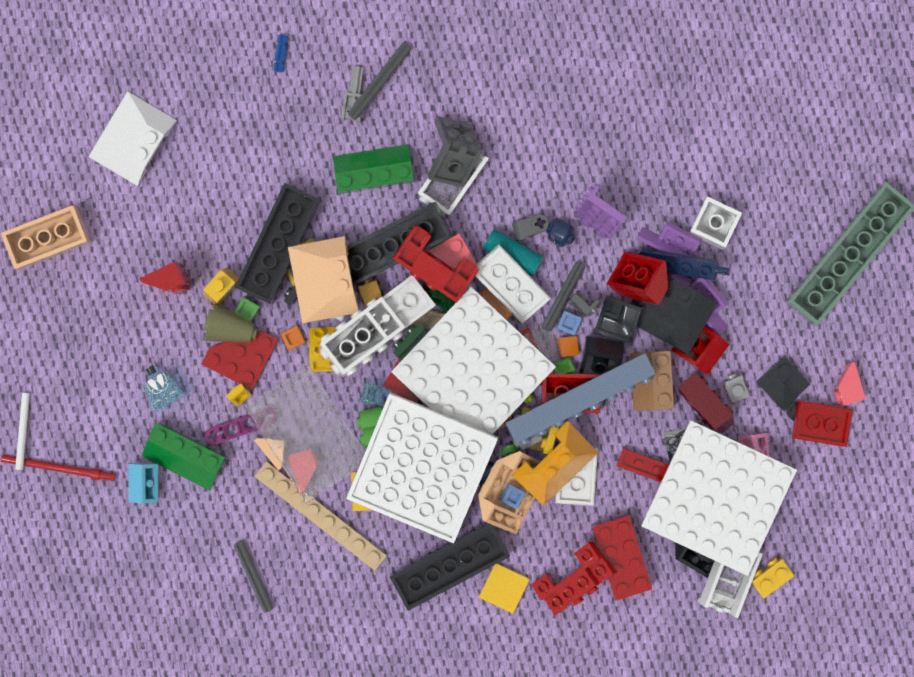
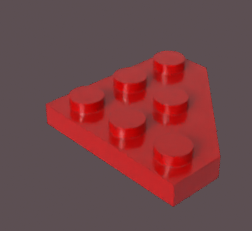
[201,330,279,390]

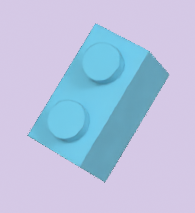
[128,463,158,504]

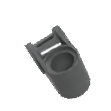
[511,215,549,241]

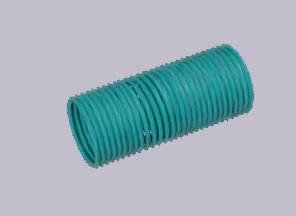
[482,228,544,277]

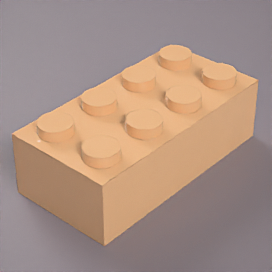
[1,205,91,270]

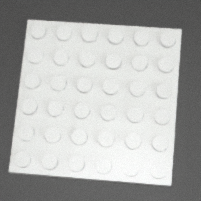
[391,287,556,434]
[346,392,498,543]
[641,420,797,576]

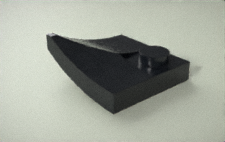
[594,295,643,344]
[756,356,810,411]

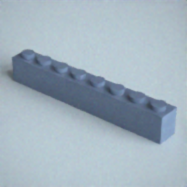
[505,353,656,445]

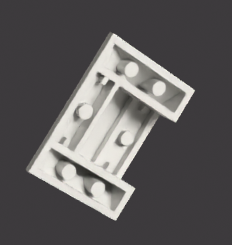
[89,91,177,186]

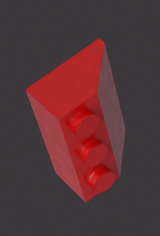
[606,251,668,305]
[139,262,192,295]
[541,373,601,413]

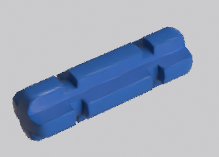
[273,34,288,73]

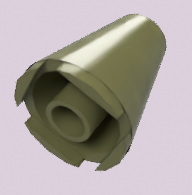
[203,303,258,342]

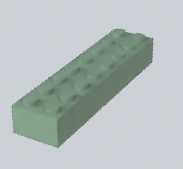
[784,182,914,326]

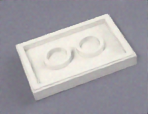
[555,448,598,506]

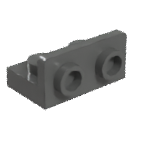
[567,293,600,317]

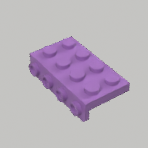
[575,184,627,239]

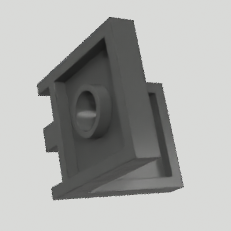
[428,116,482,187]

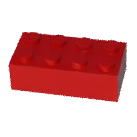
[591,514,652,601]

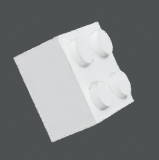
[689,196,742,250]

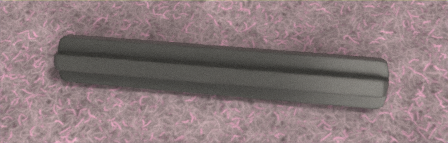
[542,262,585,331]
[234,541,273,613]

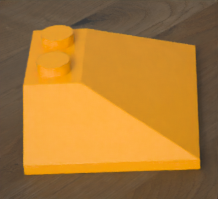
[512,421,599,506]

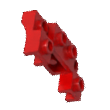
[393,223,479,303]
[531,541,617,615]

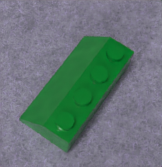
[333,144,414,194]
[142,422,227,491]

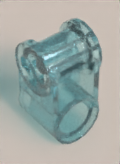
[358,383,395,407]

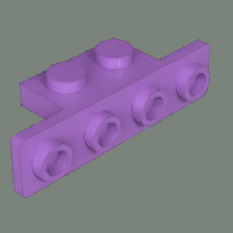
[637,222,702,257]
[670,274,729,336]

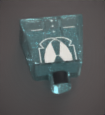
[143,364,188,413]

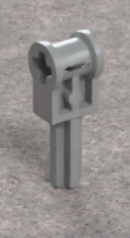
[341,66,364,123]

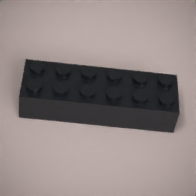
[235,183,321,305]
[347,202,453,286]
[390,523,510,611]

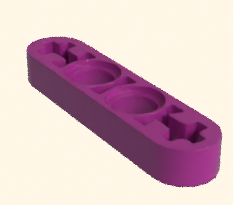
[205,409,277,445]

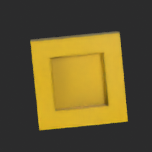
[226,384,252,407]

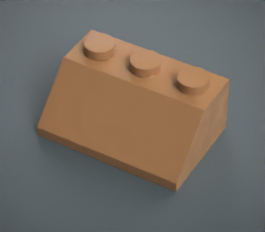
[630,351,674,410]

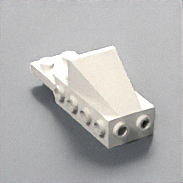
[319,275,436,377]

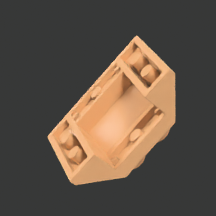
[288,236,359,323]
[478,451,541,534]

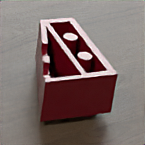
[678,373,734,434]

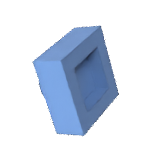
[557,311,582,336]
[499,483,526,509]

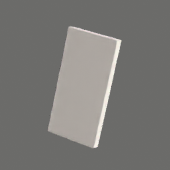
[476,244,551,324]

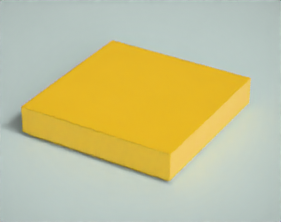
[479,563,530,614]

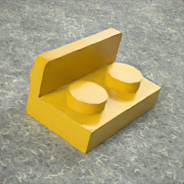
[752,557,794,599]

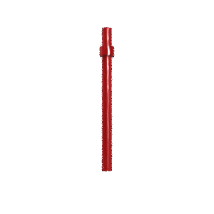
[1,454,116,481]

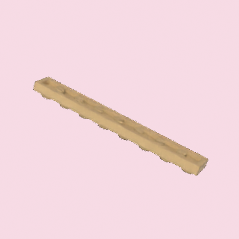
[254,461,387,570]

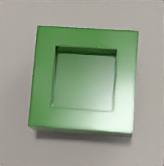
[234,297,260,322]
[552,357,576,374]

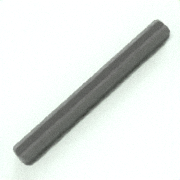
[348,42,411,120]

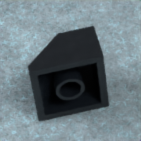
[579,336,624,374]

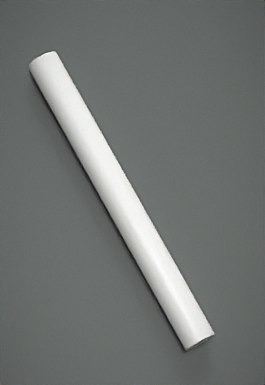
[15,393,30,470]

